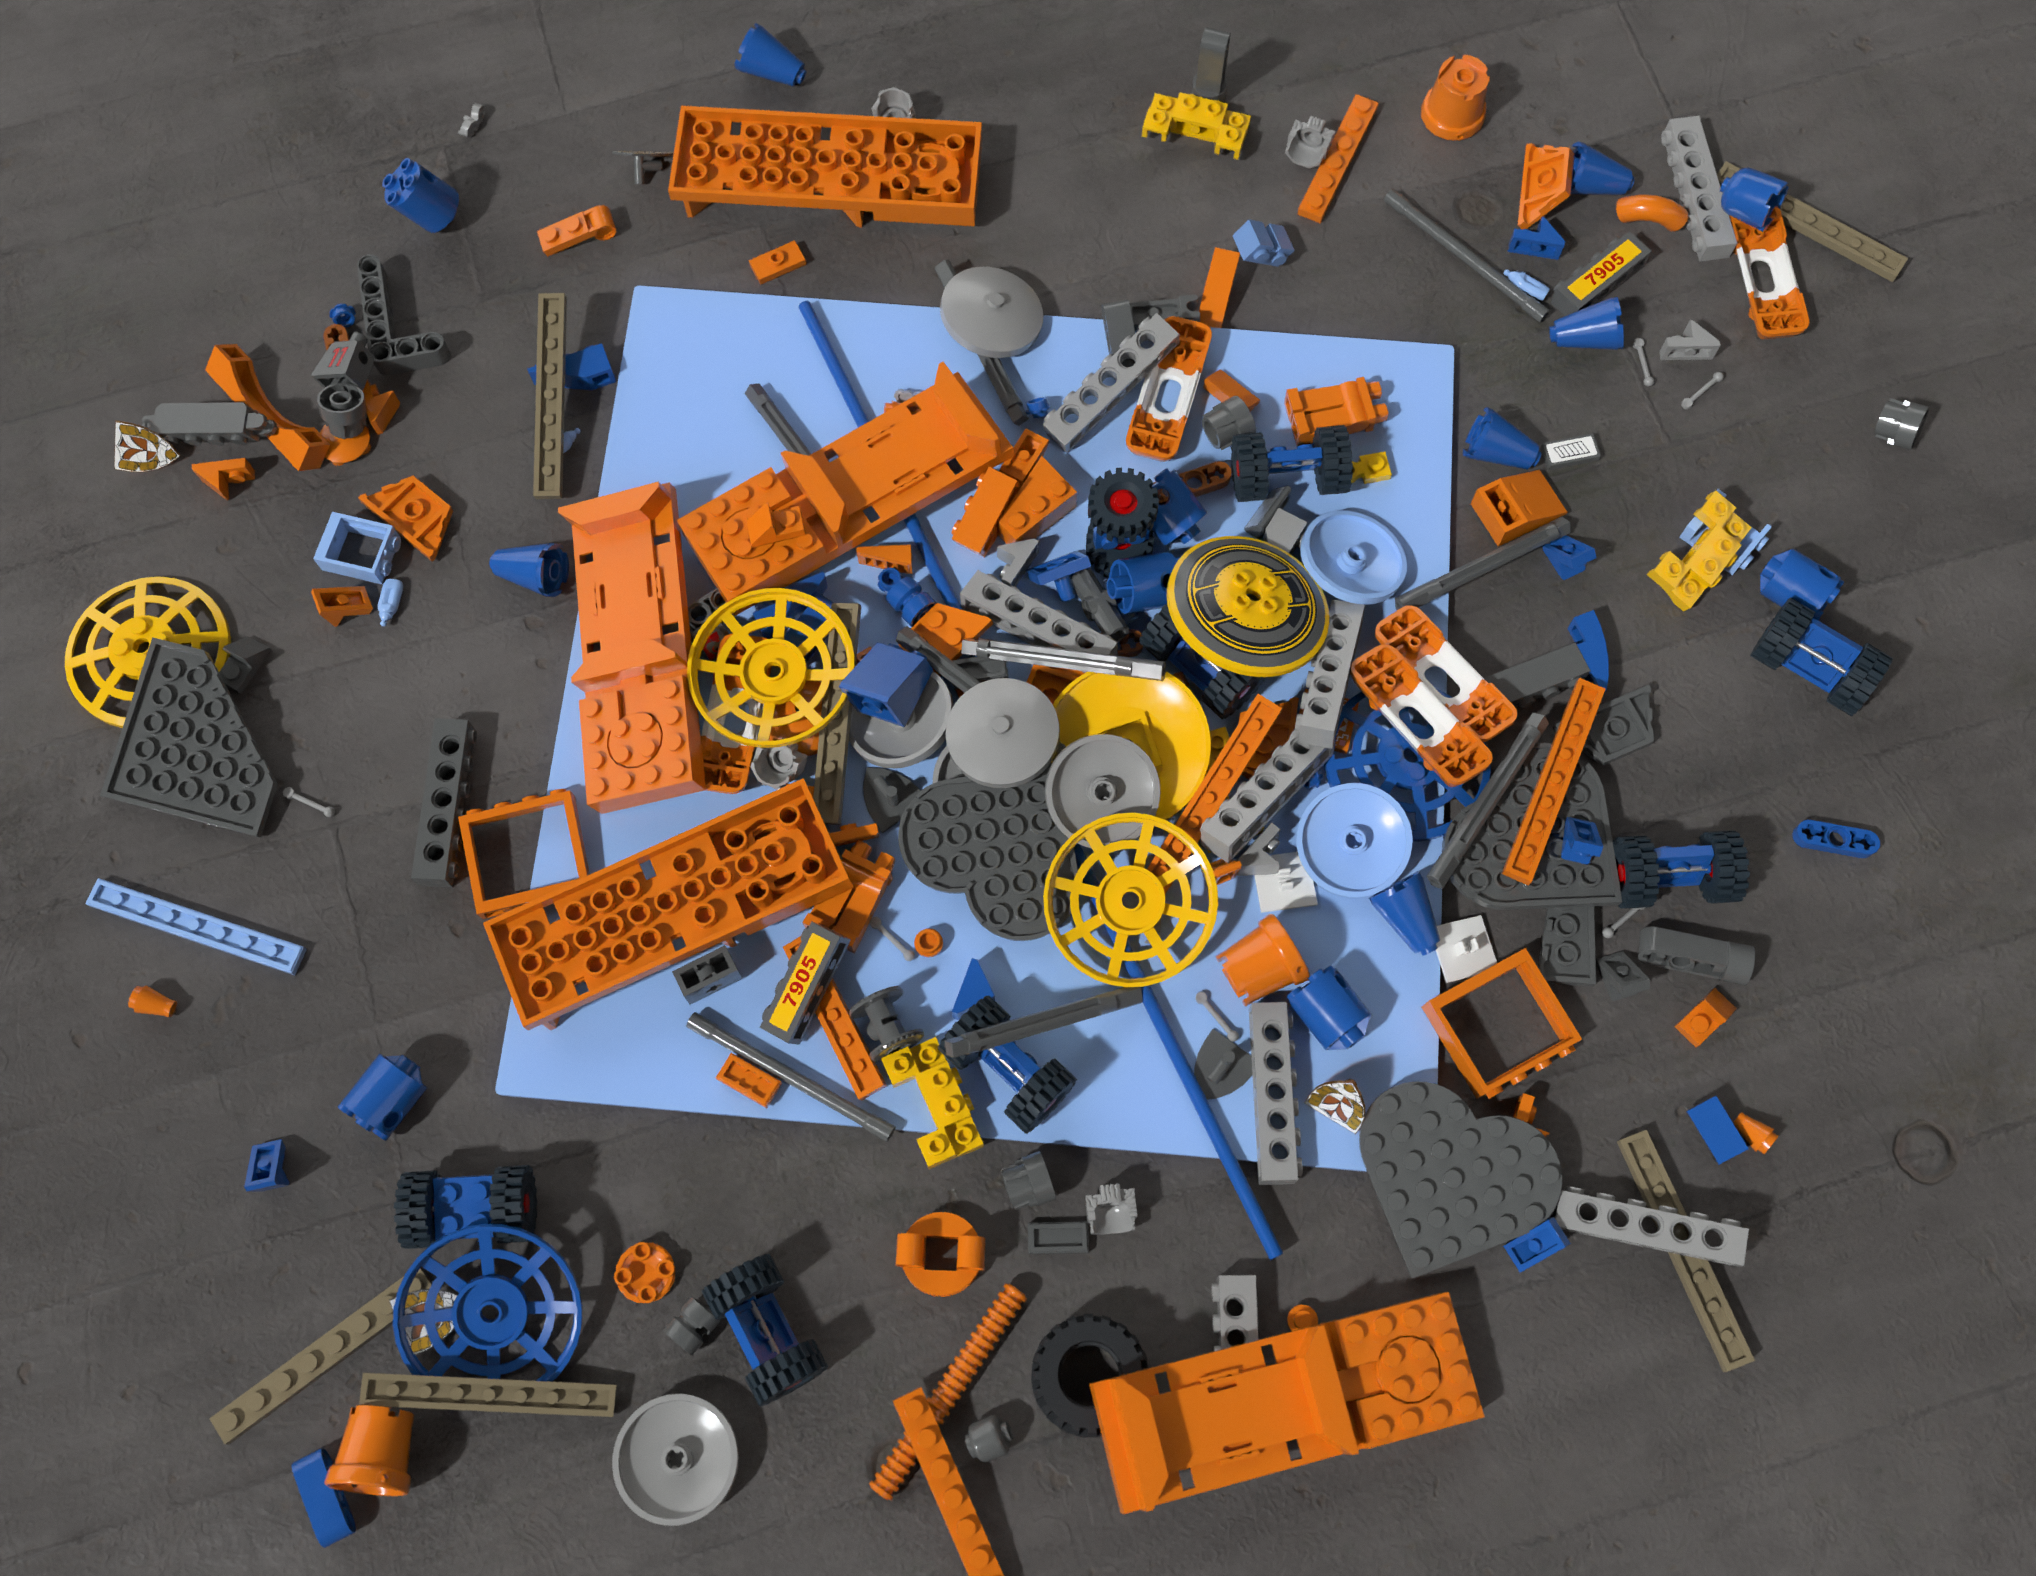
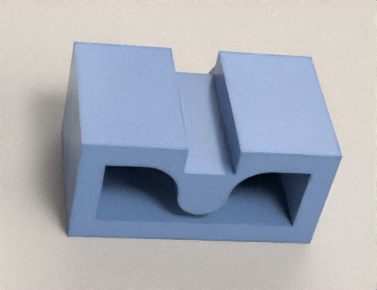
[1232,219,1295,267]

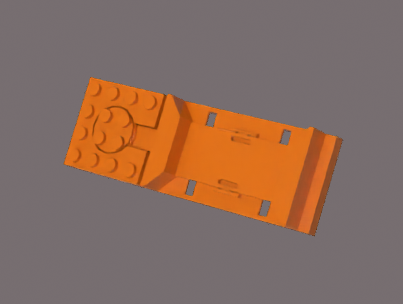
[668,106,982,227]
[677,361,1014,616]
[558,482,706,814]
[483,778,854,1030]
[1089,1292,1485,1514]

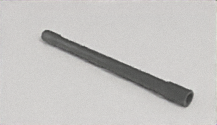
[1384,189,1550,323]
[686,1012,896,1142]

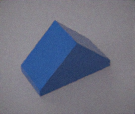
[952,958,995,1020]

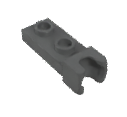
[1130,295,1200,330]

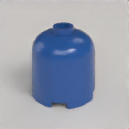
[1720,167,1789,232]

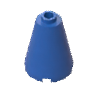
[735,23,807,87]
[1571,141,1634,195]
[1549,297,1624,350]
[1463,407,1541,469]
[489,543,569,597]
[1369,872,1440,956]

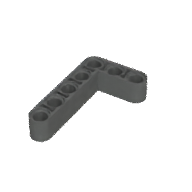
[357,254,451,375]

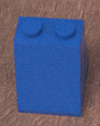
[839,642,933,727]

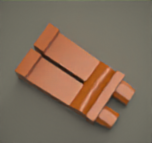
[1284,377,1388,447]
[802,840,895,954]

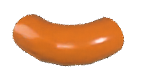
[1616,194,1688,231]

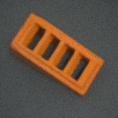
[856,545,913,574]
[1201,859,1242,885]

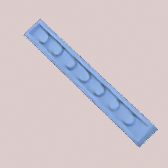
[85,878,307,975]

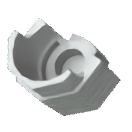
[872,87,916,119]
[1285,116,1335,168]
[751,738,808,788]
[1085,1184,1137,1235]

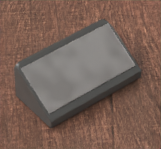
[1244,486,1291,540]

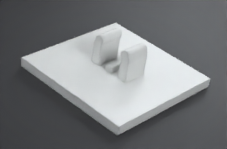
[1254,852,1318,913]
[1436,915,1497,983]

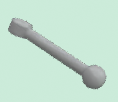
[1633,338,1654,387]
[1681,372,1724,410]
[283,787,335,817]
[1602,907,1646,938]
[870,917,915,961]
[1195,992,1239,1042]

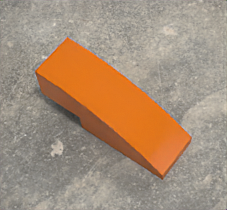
[1199,247,1240,328]

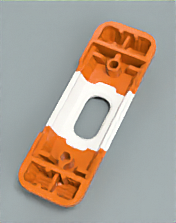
[1729,207,1809,340]
[1126,316,1212,462]
[1375,605,1517,743]
[701,634,772,794]
[1350,644,1493,787]

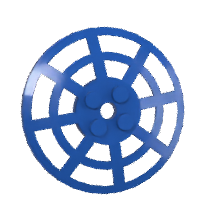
[1324,689,1491,842]
[393,1224,583,1382]

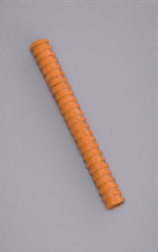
[869,1283,1027,1500]

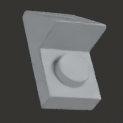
[1659,320,1720,360]
[997,538,1039,587]
[1237,822,1280,876]

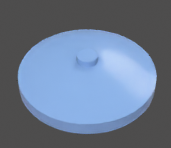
[1300,510,1407,605]
[1296,783,1413,898]

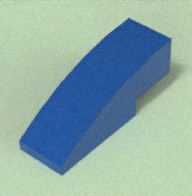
[753,571,828,639]
[1567,610,1609,694]

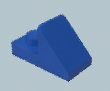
[1508,217,1565,260]
[1542,535,1597,580]
[1561,817,1603,864]
[244,1139,289,1192]
[1504,1217,1571,1273]

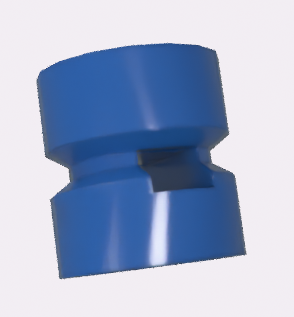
[886,576,937,627]

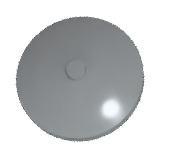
[940,267,1043,358]
[849,671,954,768]
[946,678,1060,788]
[1045,734,1160,848]
[612,1394,739,1526]

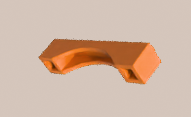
[205,344,330,471]

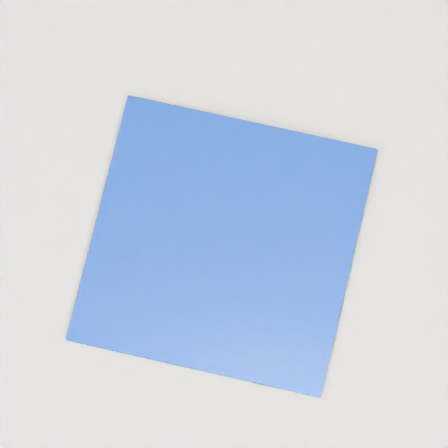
[495,286,1454,1172]

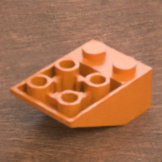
[1471,470,1568,547]

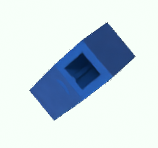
[527,343,616,390]

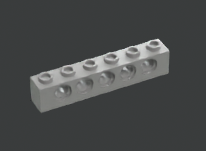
[1661,116,1737,262]
[1043,313,1180,453]
[960,570,1118,673]
[1295,599,1365,749]
[1200,730,1335,863]
[1248,1002,1303,1185]
[1554,1186,1749,1267]
[1211,1275,1258,1351]

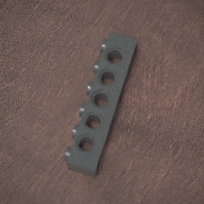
[411,718,477,888]

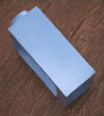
[313,512,401,584]

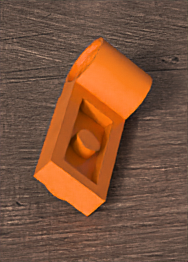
[537,205,617,257]

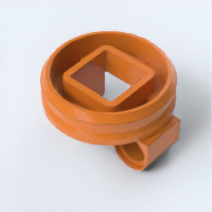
[896,1212,986,1297]

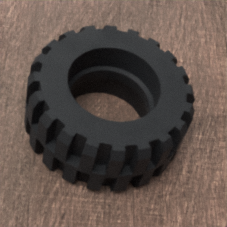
[1031,1314,1148,1438]

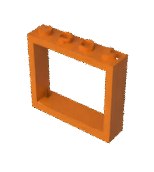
[458,789,590,919]
[1421,948,1582,1099]

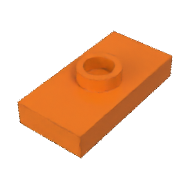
[749,240,806,285]
[829,823,880,847]
[716,1053,782,1109]

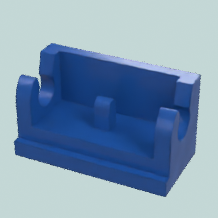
[1686,1096,1749,1165]

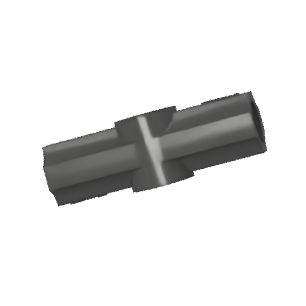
[1070,569,1129,642]

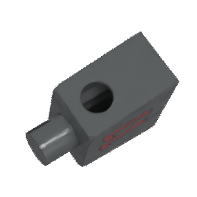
[311,332,375,390]

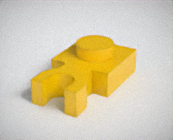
[1351,452,1392,484]

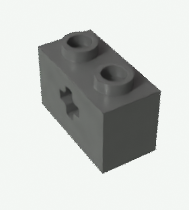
[672,945,742,1005]

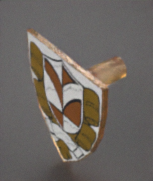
[114,421,180,472]
[1304,1079,1365,1134]

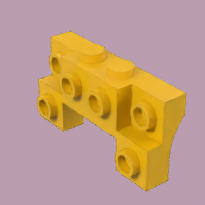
[1142,93,1251,159]
[1647,490,1752,611]
[881,1037,984,1169]

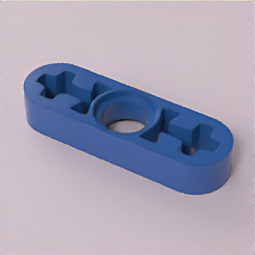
[1792,820,1880,858]

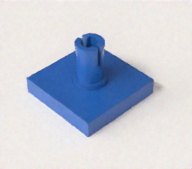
[1026,551,1091,602]

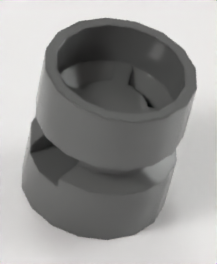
[662,1296,721,1356]

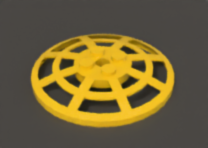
[65,577,231,728]
[687,588,855,748]
[1043,813,1218,987]

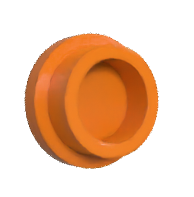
[914,929,943,958]
[1287,1305,1318,1331]

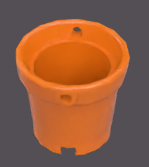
[1421,55,1490,141]
[1215,914,1310,1007]
[324,1405,415,1496]

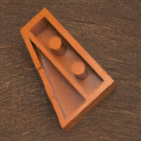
[998,456,1077,544]
[952,467,1021,558]

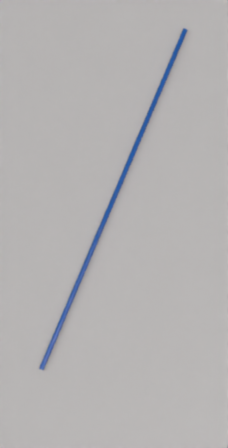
[798,301,1284,1260]

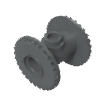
[849,986,924,1062]

